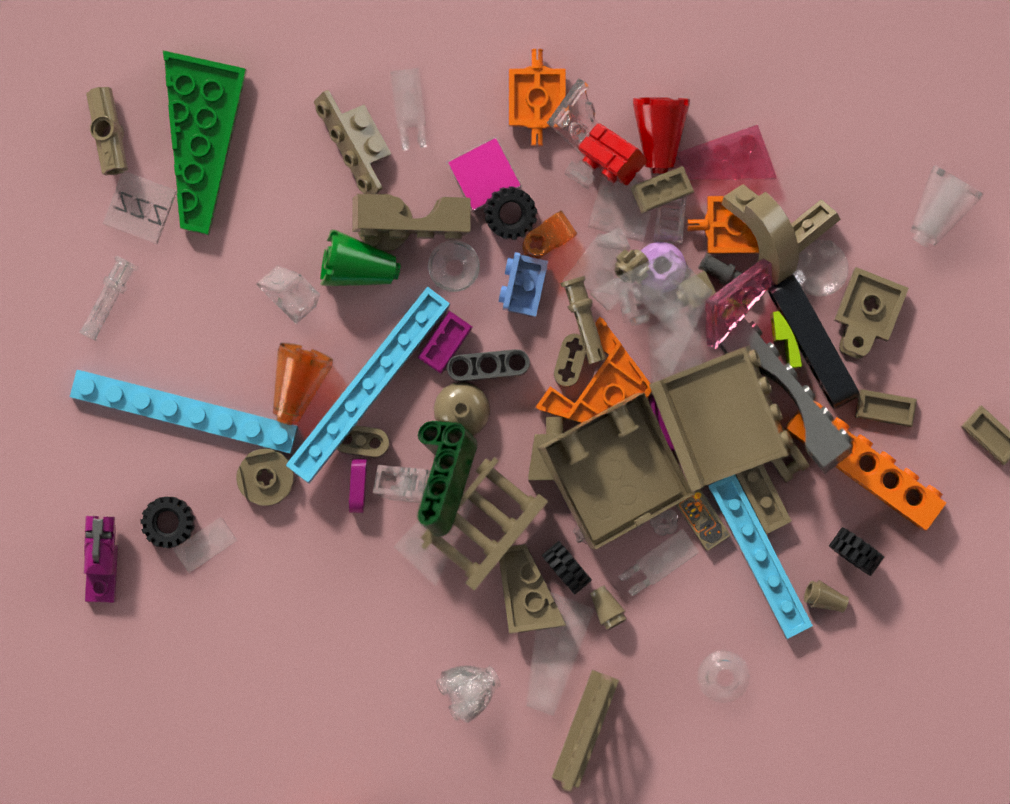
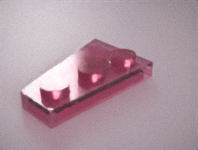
[677,124,777,181]
[706,259,772,349]

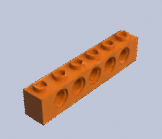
[784,401,946,531]

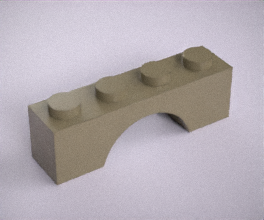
[352,194,471,240]

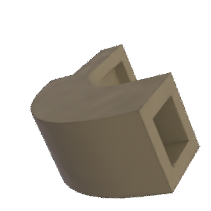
[722,184,799,285]

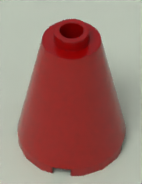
[633,97,690,174]

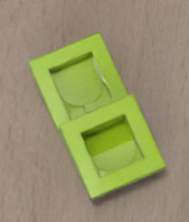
[770,311,802,369]

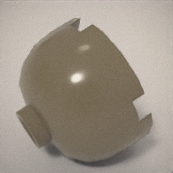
[433,382,490,436]

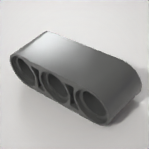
[447,349,530,382]

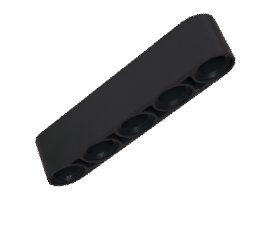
[767,274,860,410]

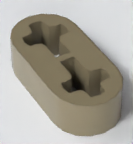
[554,334,586,387]

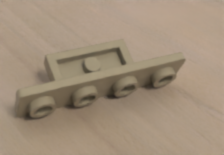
[314,90,391,194]

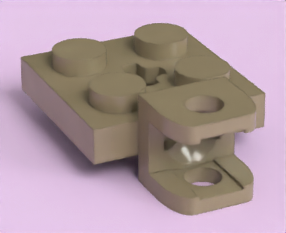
[834,267,909,359]

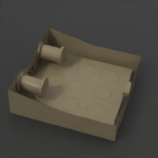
[537,393,694,550]

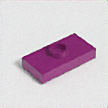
[417,311,473,374]

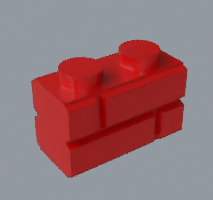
[578,123,647,186]

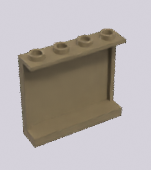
[649,345,793,492]

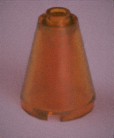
[273,342,333,425]

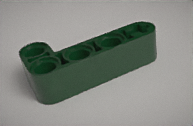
[417,421,478,537]

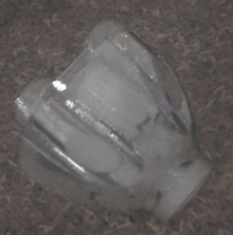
[436,665,500,723]

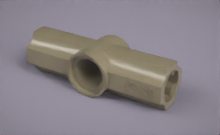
[86,87,128,176]

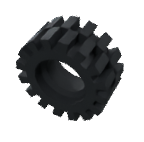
[484,186,538,240]
[140,497,195,548]
[829,527,884,576]
[541,541,592,595]

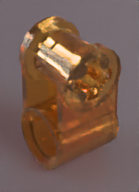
[522,210,578,259]

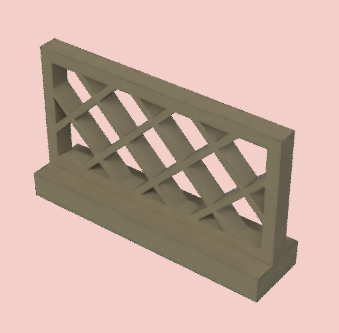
[552,670,619,792]

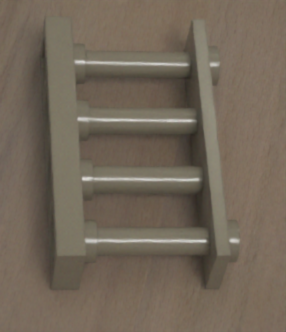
[420,457,548,591]

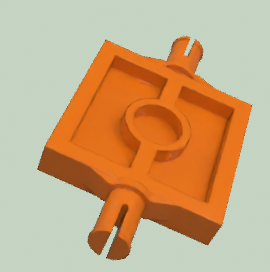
[509,49,566,146]
[687,196,759,254]

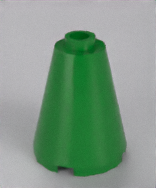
[320,229,401,287]

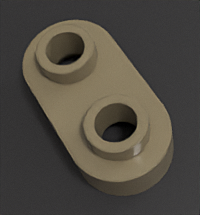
[337,425,389,458]

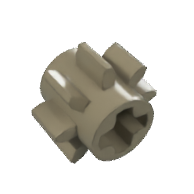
[614,249,650,284]

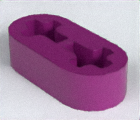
[349,458,367,513]

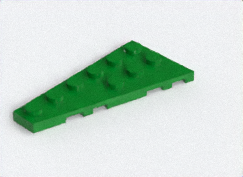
[163,50,247,235]

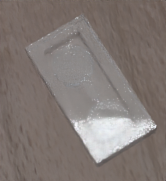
[173,517,238,573]

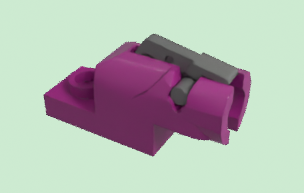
[84,516,118,603]

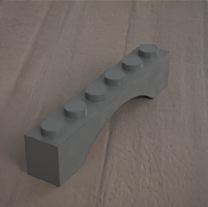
[716,317,853,474]

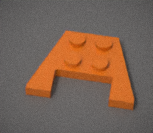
[535,317,652,423]

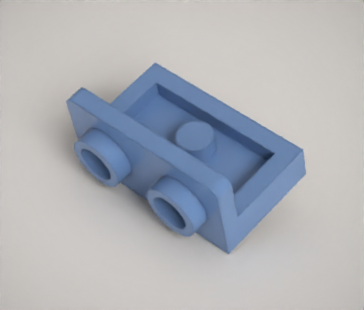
[498,252,548,317]

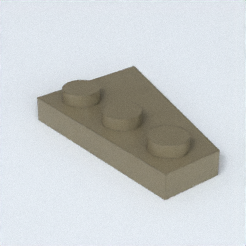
[499,544,567,634]

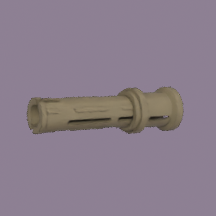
[561,276,606,364]

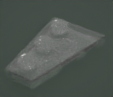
[394,495,473,586]

